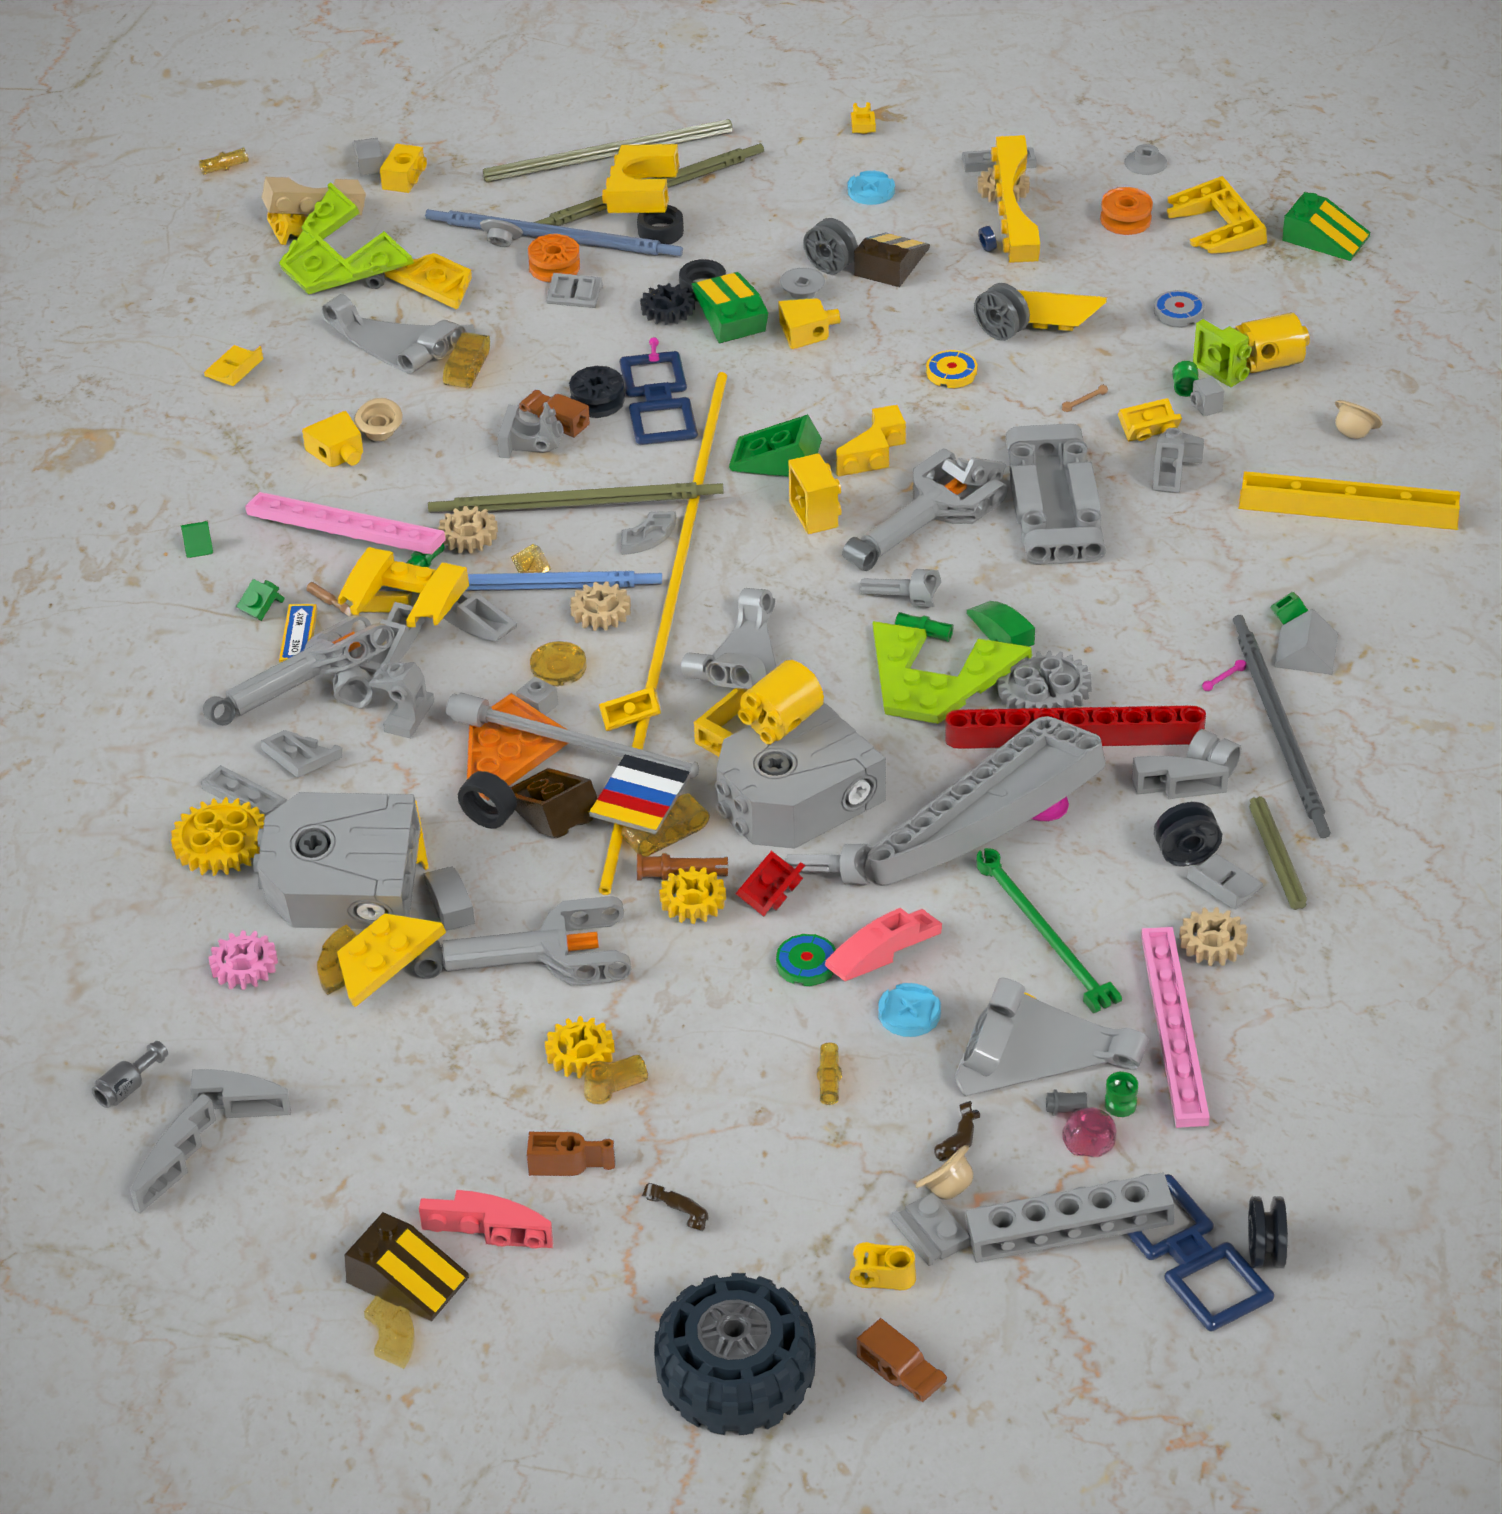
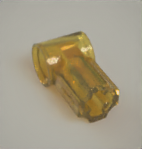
[584,1054,648,1104]

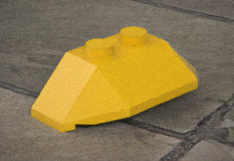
[1018,290,1108,331]

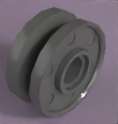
[803,218,858,274]
[974,283,1030,341]

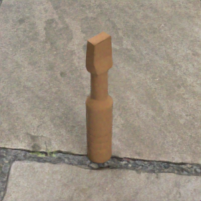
[306,582,353,616]

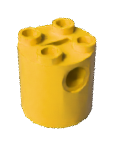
[1234,312,1310,373]
[738,660,824,745]

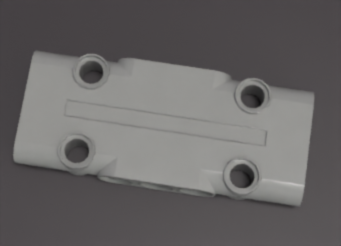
[1005,423,1106,564]

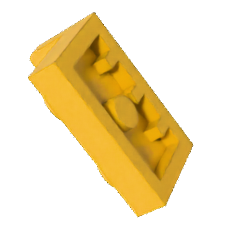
[267,212,308,245]

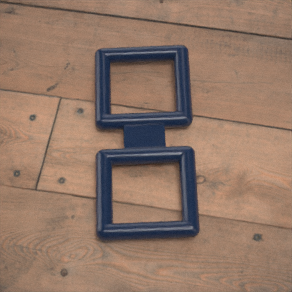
[619,351,698,445]
[1127,1174,1274,1331]

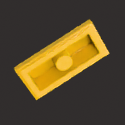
[361,591,412,612]
[599,686,661,731]

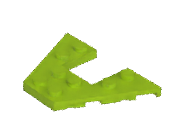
[279,182,414,295]
[872,621,1033,724]

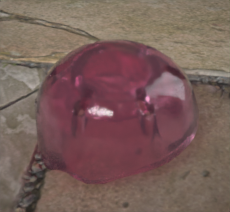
[1062,1107,1117,1158]

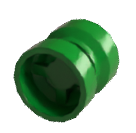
[1172,361,1199,397]
[1104,1071,1138,1117]

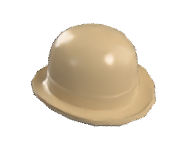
[354,398,403,441]
[1335,400,1383,439]
[915,1145,973,1200]

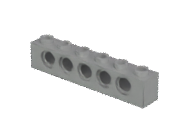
[966,1172,1174,1263]

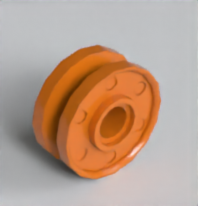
[1100,187,1153,235]
[528,234,580,283]

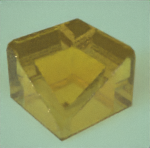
[511,543,551,573]

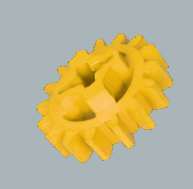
[659,866,726,924]
[545,1016,615,1078]

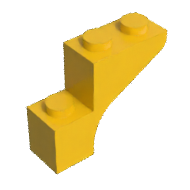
[836,405,906,477]

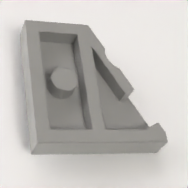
[261,730,342,778]

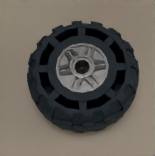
[654,1273,816,1436]

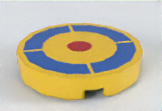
[926,350,978,389]

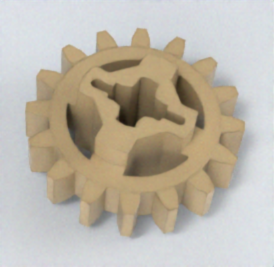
[977,167,1030,204]
[438,506,498,553]
[570,581,631,631]
[1179,907,1248,966]

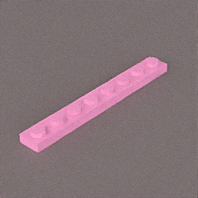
[245,492,446,555]
[1141,927,1210,1128]

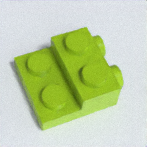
[1193,319,1252,388]

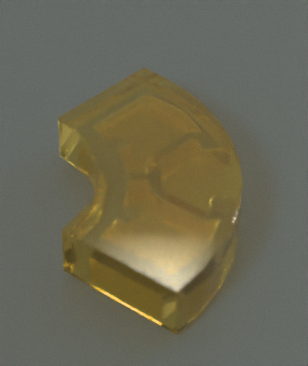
[317,924,357,995]
[364,1295,415,1369]

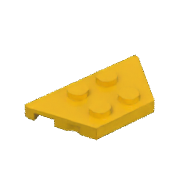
[385,253,472,309]
[337,913,446,1007]

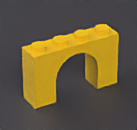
[602,144,680,213]

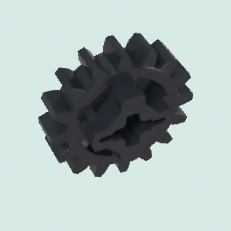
[640,283,695,325]

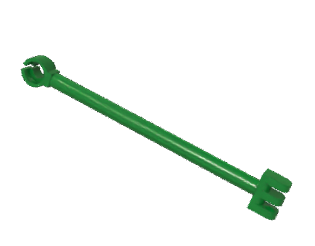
[976,848,1122,1013]

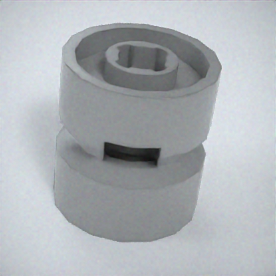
[1187,729,1242,778]

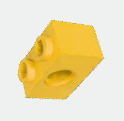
[380,143,427,193]

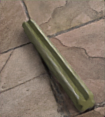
[1249,796,1307,910]

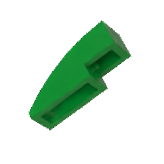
[967,601,1035,647]

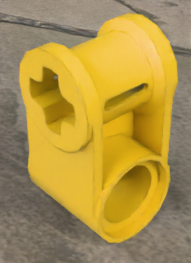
[849,1242,916,1291]

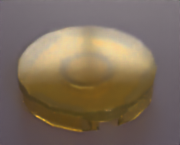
[530,641,587,686]

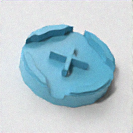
[847,170,895,205]
[878,983,941,1037]

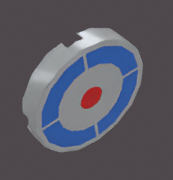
[1154,290,1205,327]

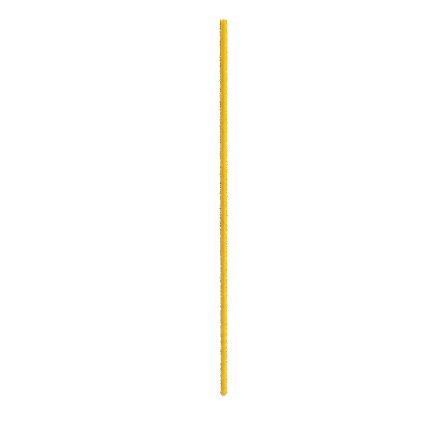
[599,372,727,895]

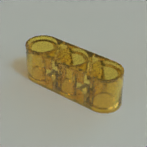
[443,332,490,388]
[621,793,710,857]

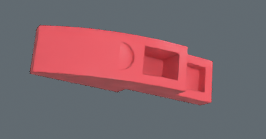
[825,908,942,981]
[419,1190,553,1248]

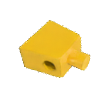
[778,298,841,349]
[302,410,363,467]

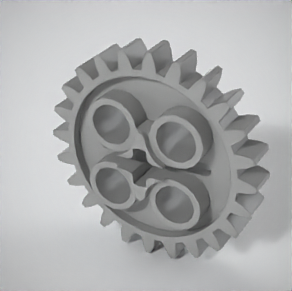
[998,651,1092,709]

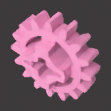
[209,930,278,990]

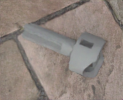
[860,569,941,607]
[333,648,373,708]
[785,844,872,884]

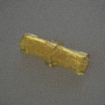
[199,147,249,175]
[816,1042,842,1105]

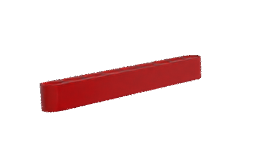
[945,705,1206,749]

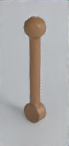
[1062,384,1108,412]

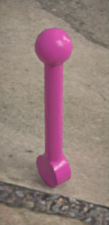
[649,337,659,361]
[1202,660,1246,692]

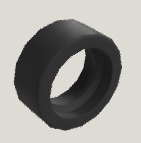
[637,205,684,245]
[679,259,726,302]
[457,771,517,829]

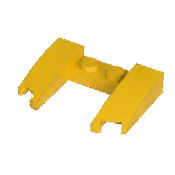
[1167,176,1267,253]
[338,547,469,627]

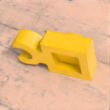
[851,102,876,134]

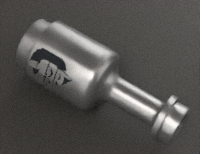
[92,1041,168,1108]

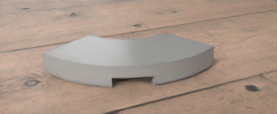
[621,511,676,555]

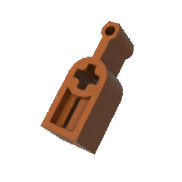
[519,390,590,438]
[527,1131,616,1176]
[857,1318,947,1402]

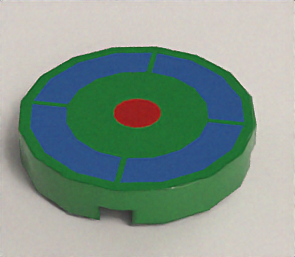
[776,934,836,986]

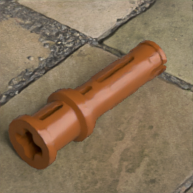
[637,853,728,881]

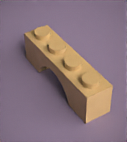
[261,177,366,215]

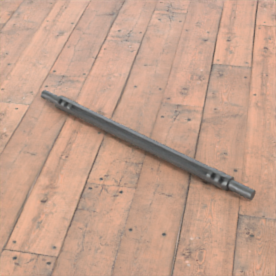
[1233,615,1331,838]

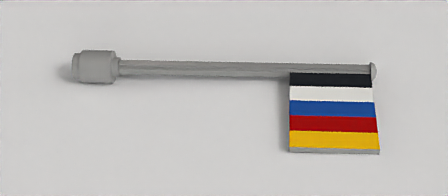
[446,693,699,834]

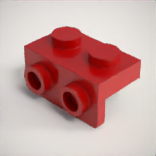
[735,850,806,917]

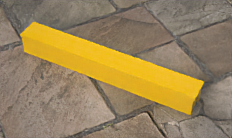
[1238,471,1460,530]

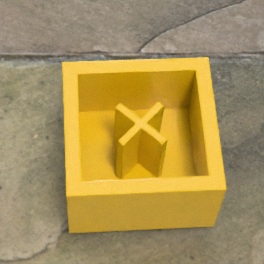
[789,453,841,534]

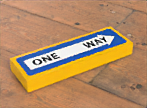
[279,604,318,663]

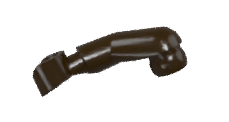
[934,1101,981,1162]
[642,1183,709,1231]

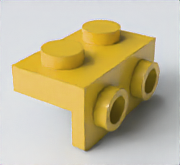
[1117,398,1182,442]

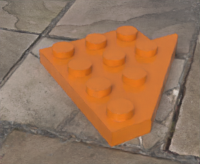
[467,693,568,801]

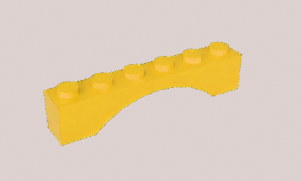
[991,135,1040,263]

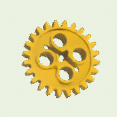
[171,797,265,876]

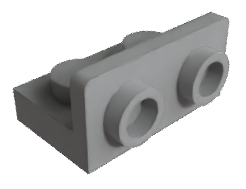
[942,457,1006,486]

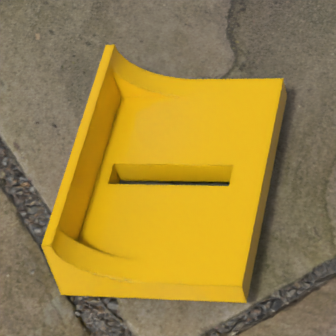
[204,345,264,386]

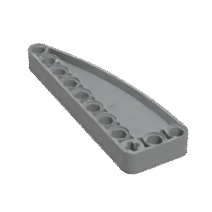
[868,716,1106,885]

